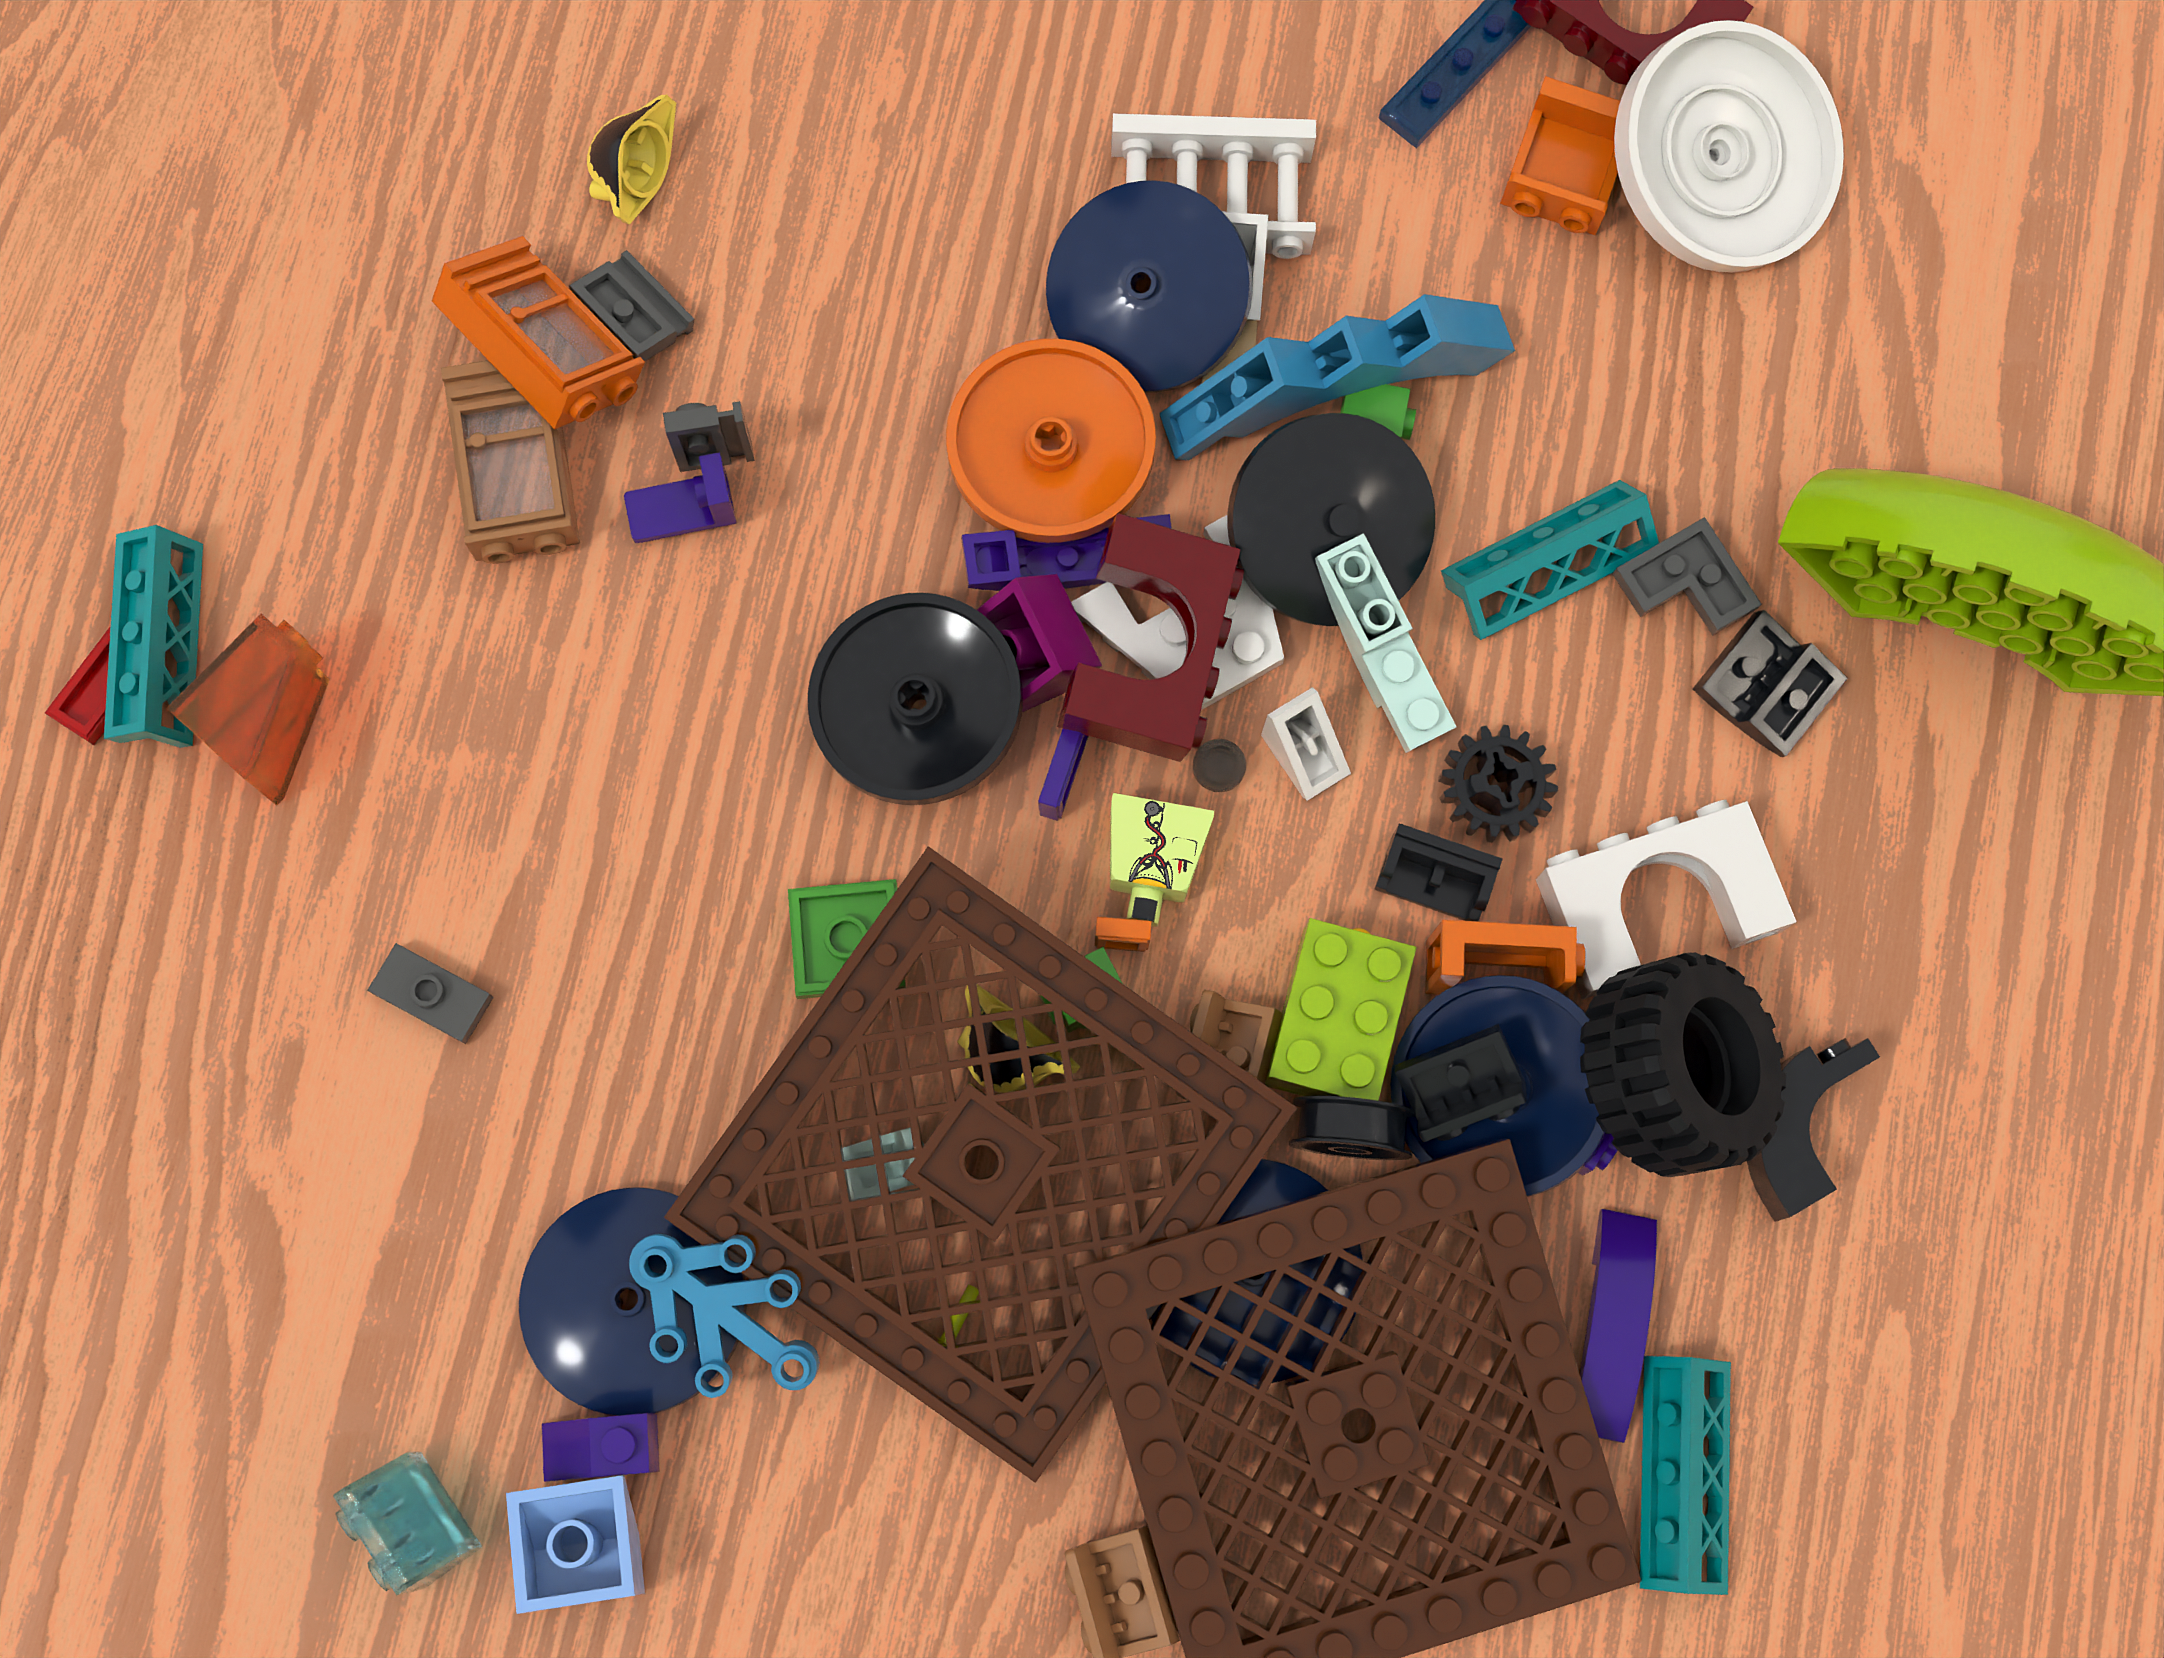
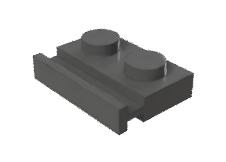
[569,250,695,361]
[663,401,755,472]

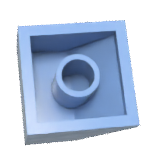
[506,1475,645,1614]

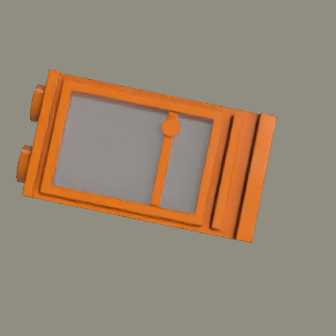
[432,236,645,430]

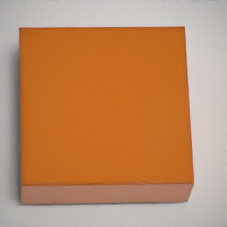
[1094,917,1152,952]

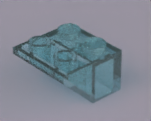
[333,1452,482,1595]

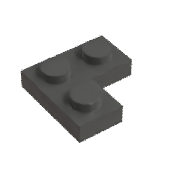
[1612,517,1762,636]

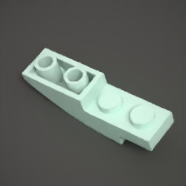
[1315,533,1457,753]

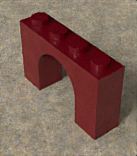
[1512,0,1754,86]
[1057,513,1244,762]

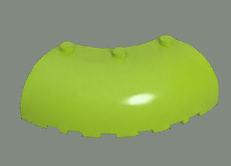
[1778,468,2164,696]

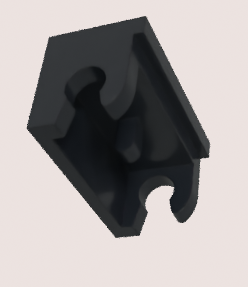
[1374,823,1503,922]

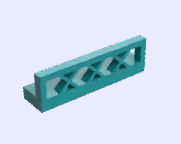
[1441,480,1659,640]
[104,525,203,748]
[1640,1356,1731,1595]

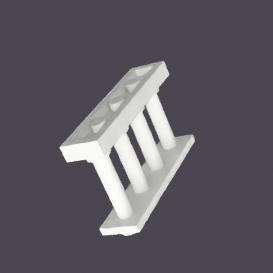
[1111,113,1316,259]

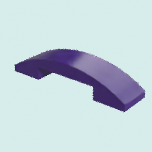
[961,514,1172,591]
[1580,1209,1657,1443]

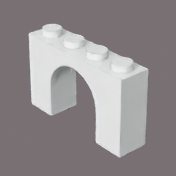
[1536,800,1796,1000]

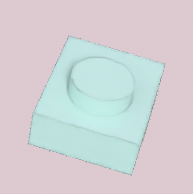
[843,1127,924,1200]

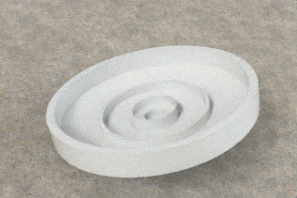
[1614,20,1844,273]

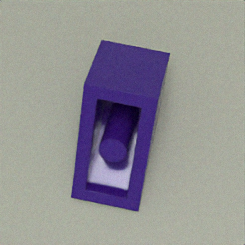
[542,1413,660,1482]

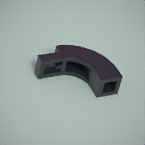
[1747,1038,1880,1222]

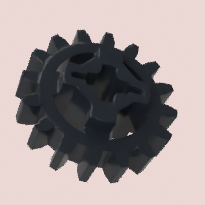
[1438,725,1558,843]

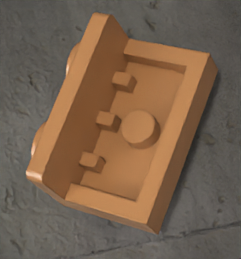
[1176,990,1283,1101]
[1065,1526,1180,1658]

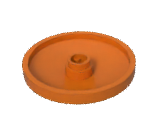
[946,338,1156,543]

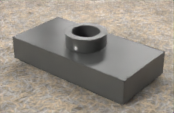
[367,943,493,1044]

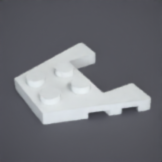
[1071,515,1284,710]

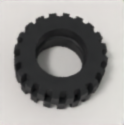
[1580,952,1786,1177]

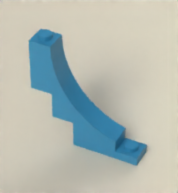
[1159,294,1515,460]

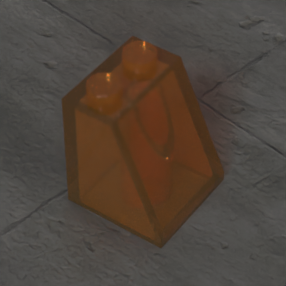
[166,614,330,806]

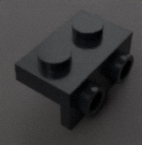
[1395,1024,1527,1142]

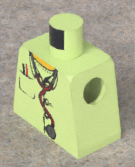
[1110,793,1214,927]

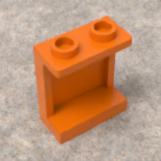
[1500,76,1620,235]
[1425,920,1585,995]

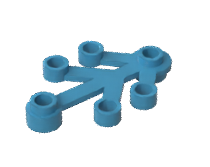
[629,1234,820,1398]

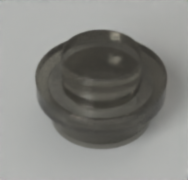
[1192,739,1246,792]

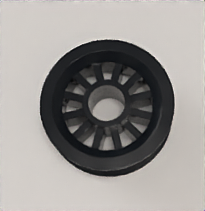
[1289,1096,1416,1160]

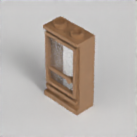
[441,351,580,564]

